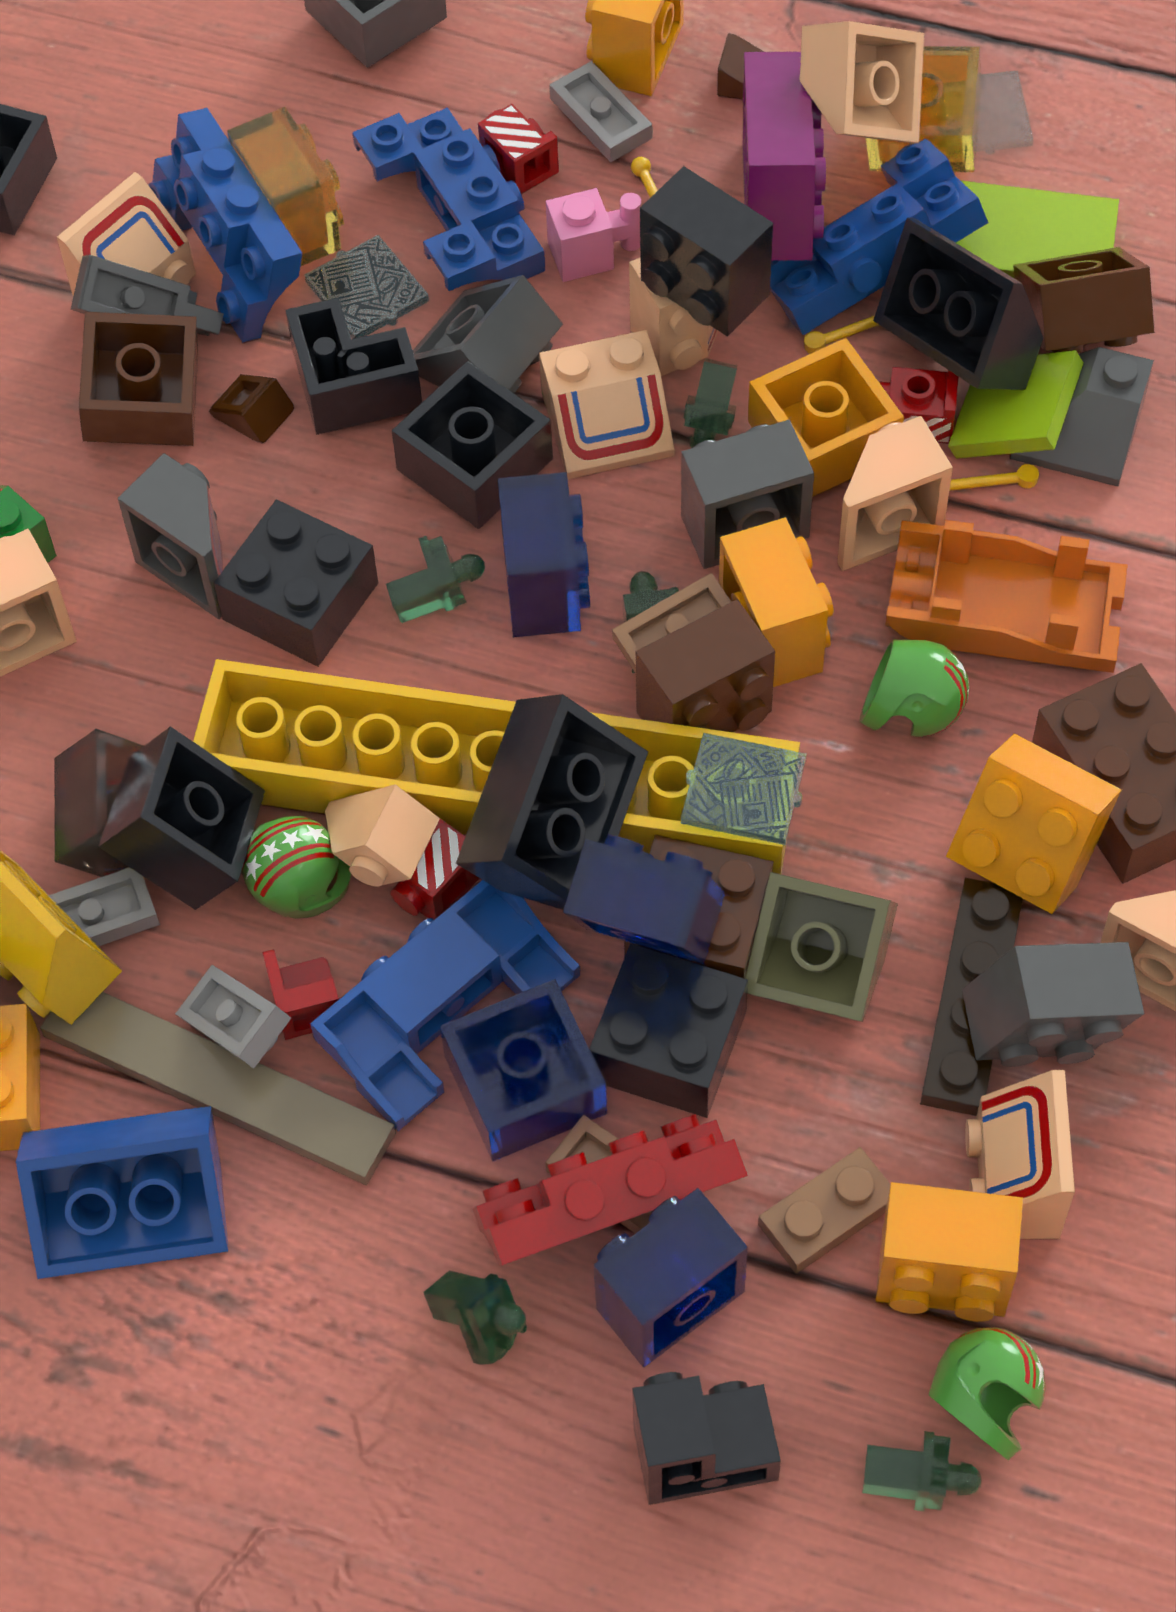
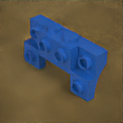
[352,107,545,291]
[148,108,302,343]
[770,138,988,335]
[310,880,580,1131]

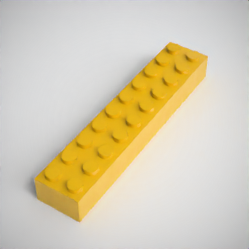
[193,659,800,874]

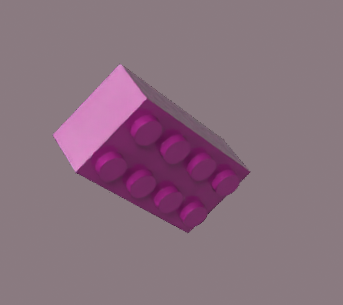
[742,52,826,260]

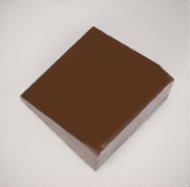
[717,33,764,99]
[209,374,294,443]

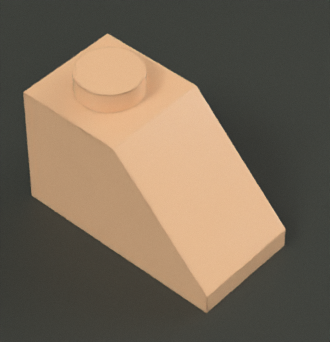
[325,784,440,886]

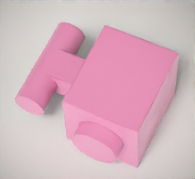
[546,188,641,282]

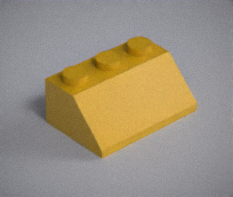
[0,850,122,1025]

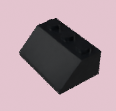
[873,218,1044,390]
[456,694,648,916]

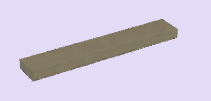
[40,992,396,1186]

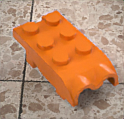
[885,519,1128,673]

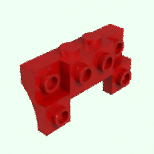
[473,1114,748,1266]

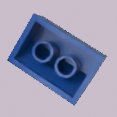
[16,1106,228,1279]

